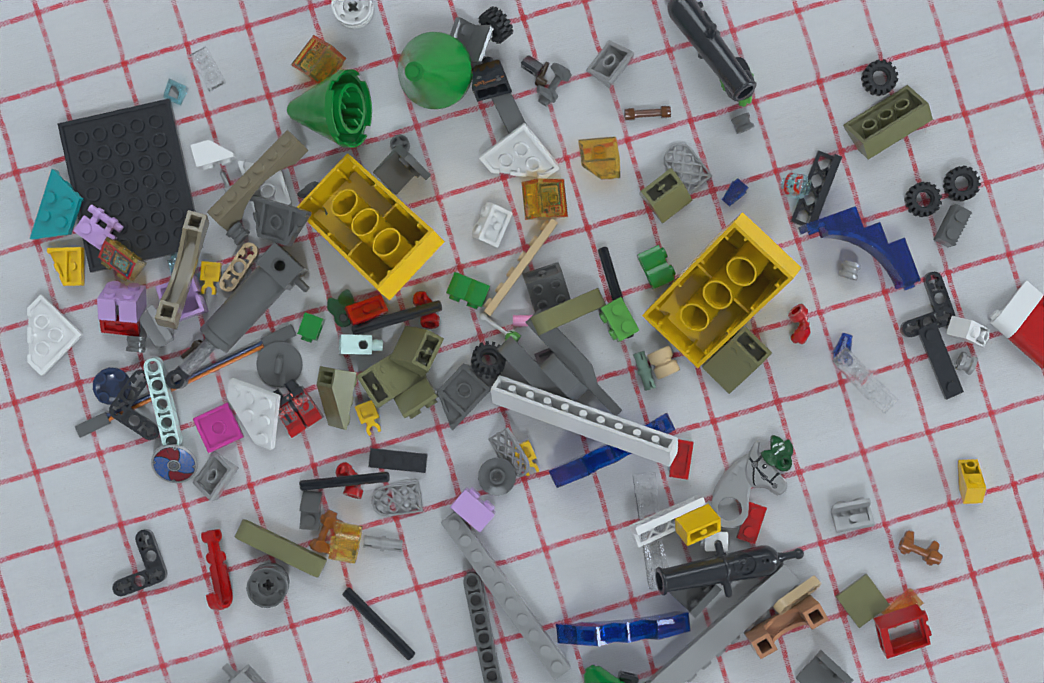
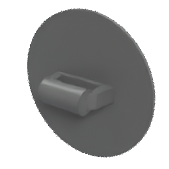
[256,342,303,387]

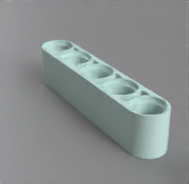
[144,357,183,446]

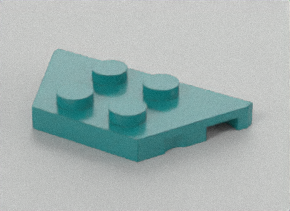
[29,169,83,240]

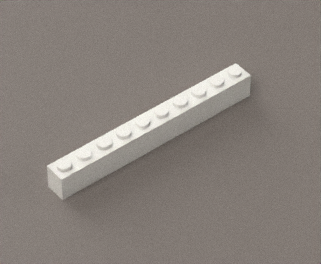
[491,375,678,467]

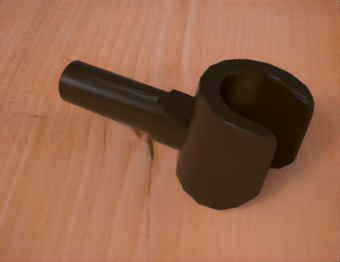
[535,62,550,87]
[181,339,203,359]

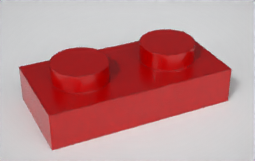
[345,294,388,326]
[99,315,141,337]
[669,439,694,480]
[736,502,767,544]

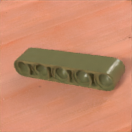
[530,288,606,336]
[234,519,327,578]

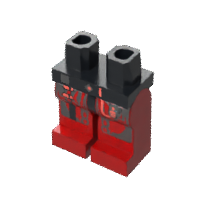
[273,379,324,438]

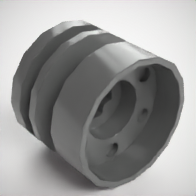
[246,562,290,608]

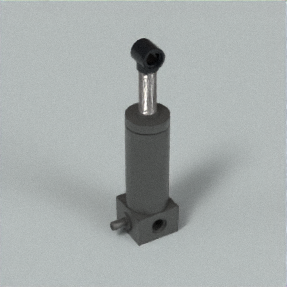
[166,242,310,389]

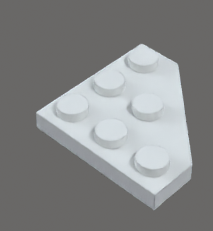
[479,123,560,179]
[27,295,83,376]
[227,378,281,450]

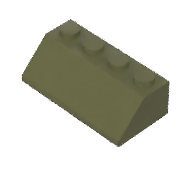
[843,85,933,160]

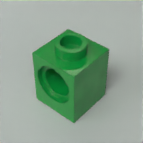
[297,312,326,343]

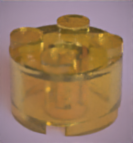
[328,521,363,564]

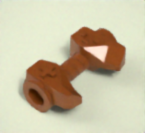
[309,509,345,555]
[898,530,943,566]

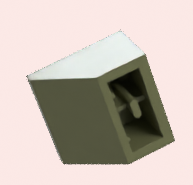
[639,168,693,224]
[389,326,444,377]
[393,377,439,419]

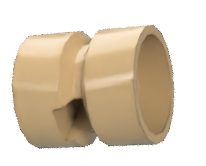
[647,345,680,380]

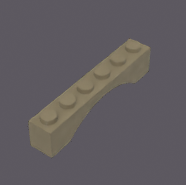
[207,130,309,232]
[155,210,209,330]

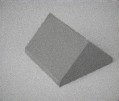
[586,40,634,89]
[193,451,239,501]

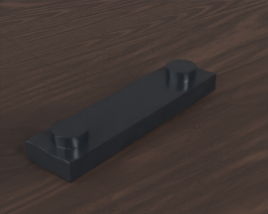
[916,322,964,400]

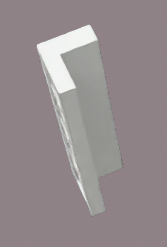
[629,495,706,548]

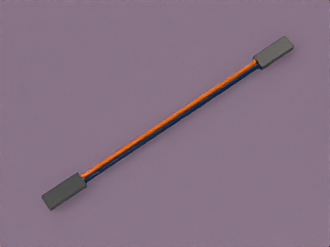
[74,324,297,438]

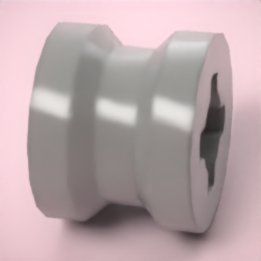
[838,260,861,280]
[955,352,978,375]

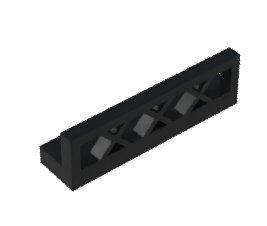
[790,150,842,230]

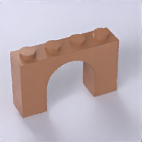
[744,595,829,659]

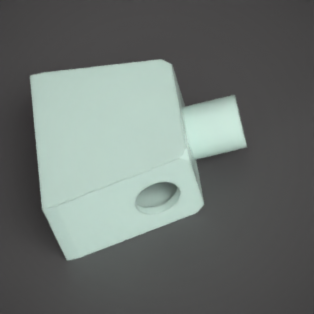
[339,334,383,355]

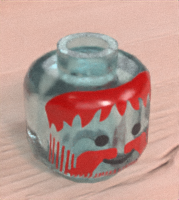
[781,172,811,199]

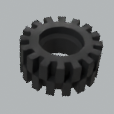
[478,6,513,44]
[861,59,899,96]
[943,165,981,202]
[904,182,942,217]
[471,341,506,379]

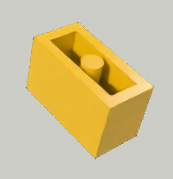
[675,504,721,546]

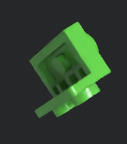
[599,297,640,342]

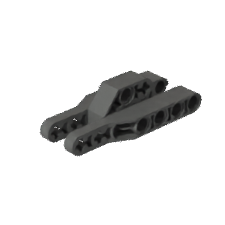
[497,309,622,416]

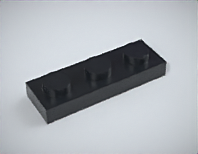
[368,448,428,473]

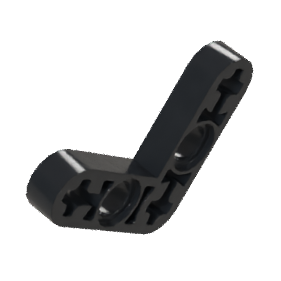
[900,271,956,338]
[109,369,159,440]
[112,529,168,597]

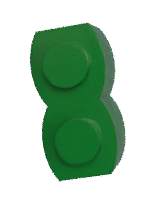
[637,245,676,290]
[446,272,491,310]

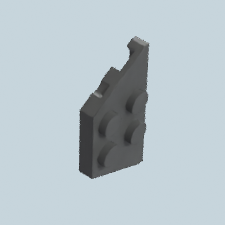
[250,195,312,246]
[437,363,502,430]

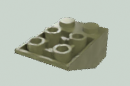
[702,326,772,394]
[356,354,427,409]
[317,366,357,430]

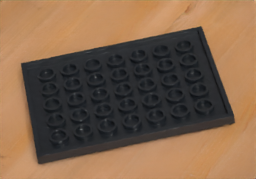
[57,98,204,273]

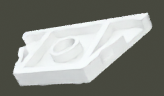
[238,161,292,212]

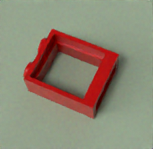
[873,604,932,659]

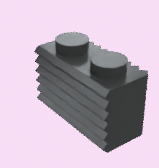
[933,204,972,248]

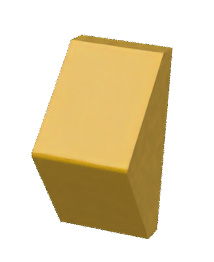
[297,153,445,301]
[642,212,802,368]

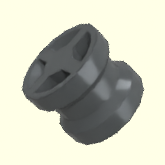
[731,112,755,134]
[390,134,410,151]
[226,222,250,246]
[126,336,146,353]

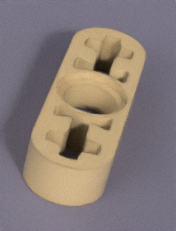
[219,242,259,292]
[773,576,822,615]

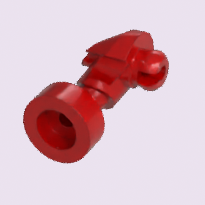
[413,291,440,329]
[788,304,811,345]
[336,462,364,499]

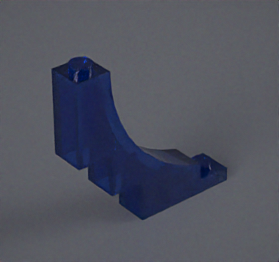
[798,206,921,291]
[549,413,676,488]
[556,611,691,646]

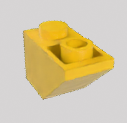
[958,459,986,504]

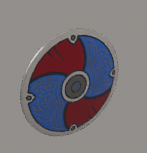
[151,444,198,483]

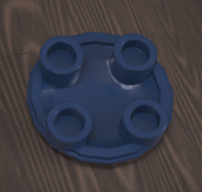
[93,367,131,405]

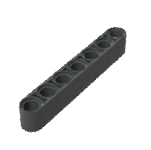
[463,571,503,683]

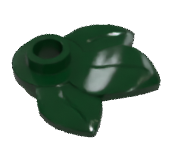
[327,289,360,327]
[761,435,793,472]

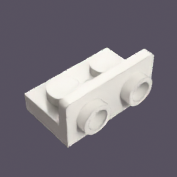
[472,203,513,248]

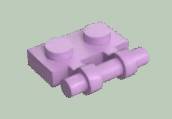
[73,205,124,253]

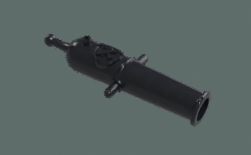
[668,0,757,101]
[655,540,804,598]

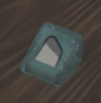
[163,78,189,106]

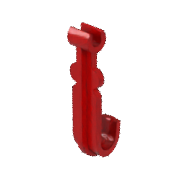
[201,529,233,610]

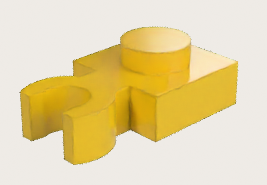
[200,261,222,295]
[354,400,381,436]
[515,440,539,476]

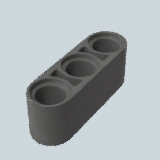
[491,93,527,134]

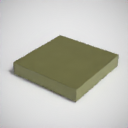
[835,574,890,628]

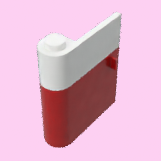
[989,280,1044,369]

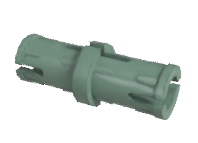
[633,351,656,391]

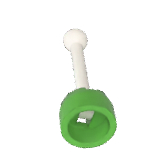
[480,313,521,342]

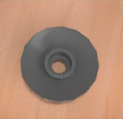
[478,457,516,496]

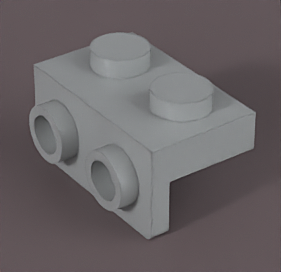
[139,304,174,349]
[831,497,875,533]

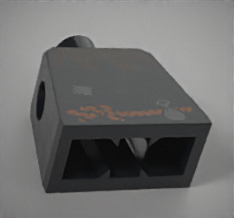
[472,57,512,102]

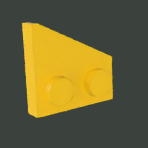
[47,247,84,286]

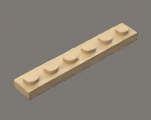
[483,219,558,317]

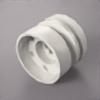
[331,0,374,29]

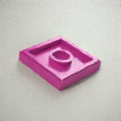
[193,402,244,453]

